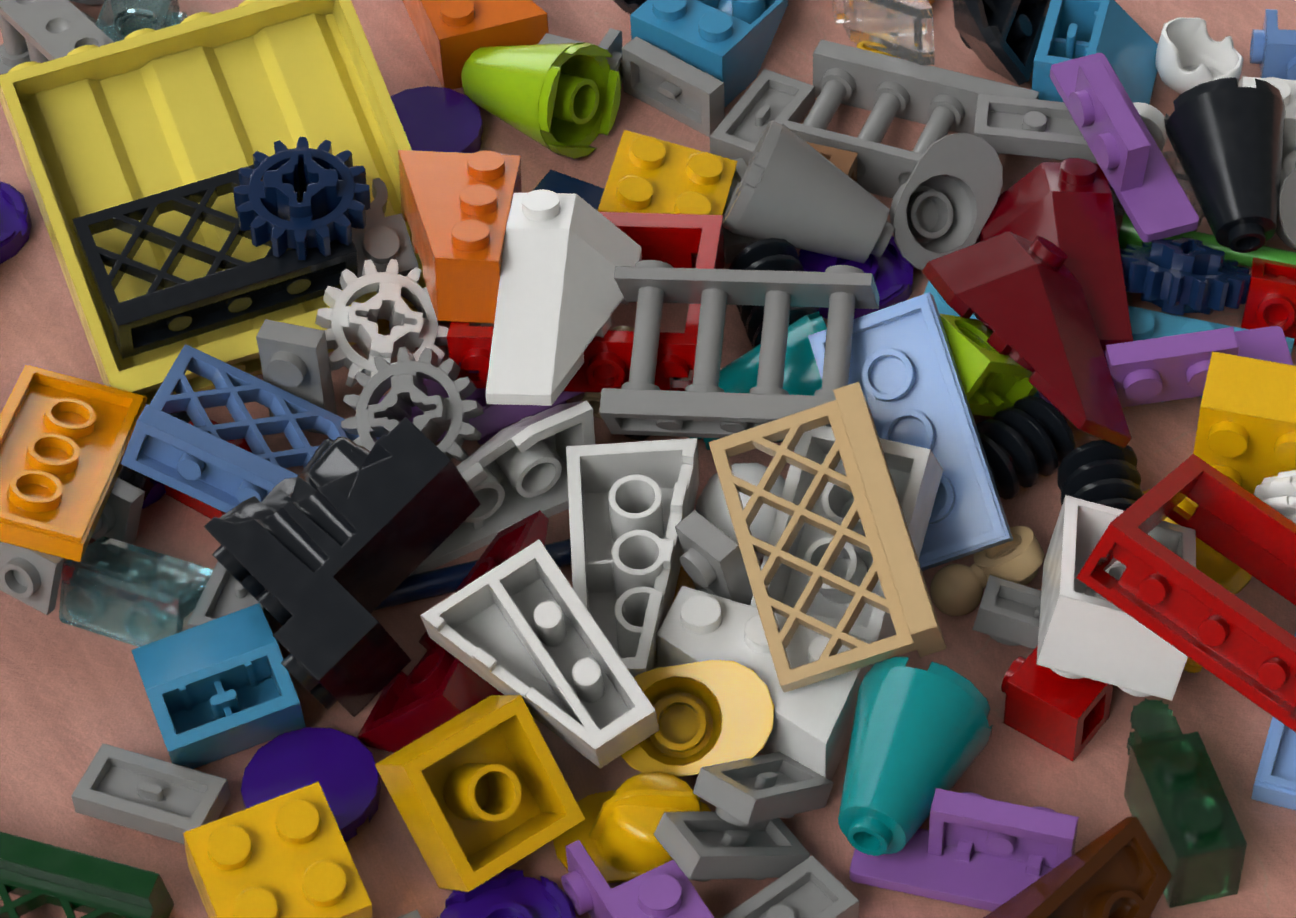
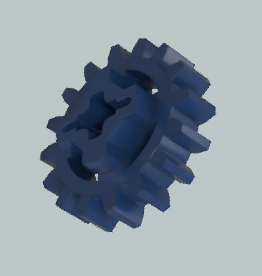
[234,137,370,260]
[1120,237,1251,316]

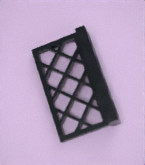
[72,165,358,359]

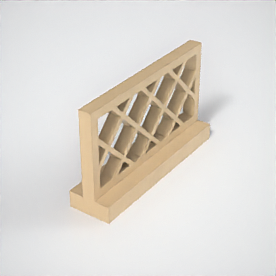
[708,381,947,693]

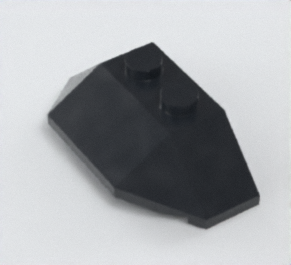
[953,0,1051,85]

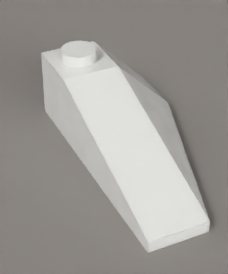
[485,189,642,406]
[410,400,595,575]

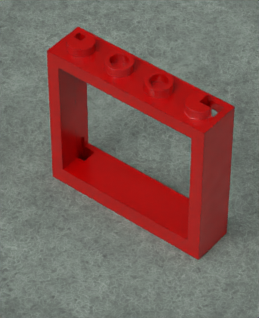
[447,212,724,393]
[1076,454,1296,732]

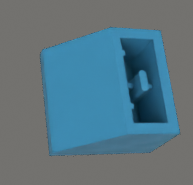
[630,0,788,108]
[1031,0,1158,105]
[131,603,306,769]

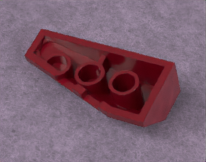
[979,158,1133,351]
[922,231,1132,448]
[357,510,549,753]

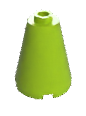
[461,42,621,159]

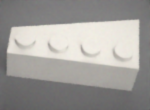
[566,438,699,677]

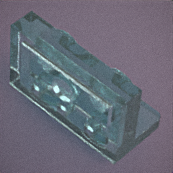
[59,536,213,647]

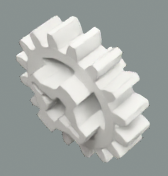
[315,259,449,387]

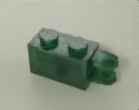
[1124,698,1247,908]

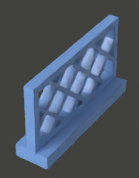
[121,344,380,513]

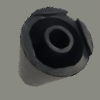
[1164,77,1286,253]

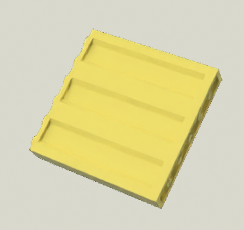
[0,0,426,405]

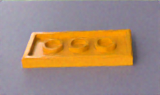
[0,365,148,562]

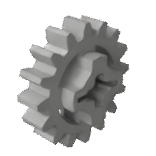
[341,347,484,462]

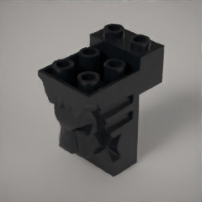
[204,417,481,717]

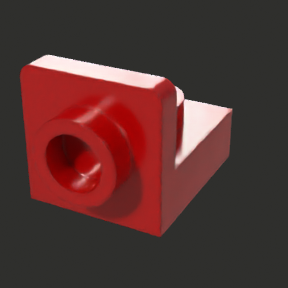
[1241,257,1296,346]

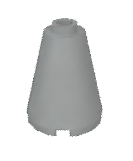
[723,120,895,263]

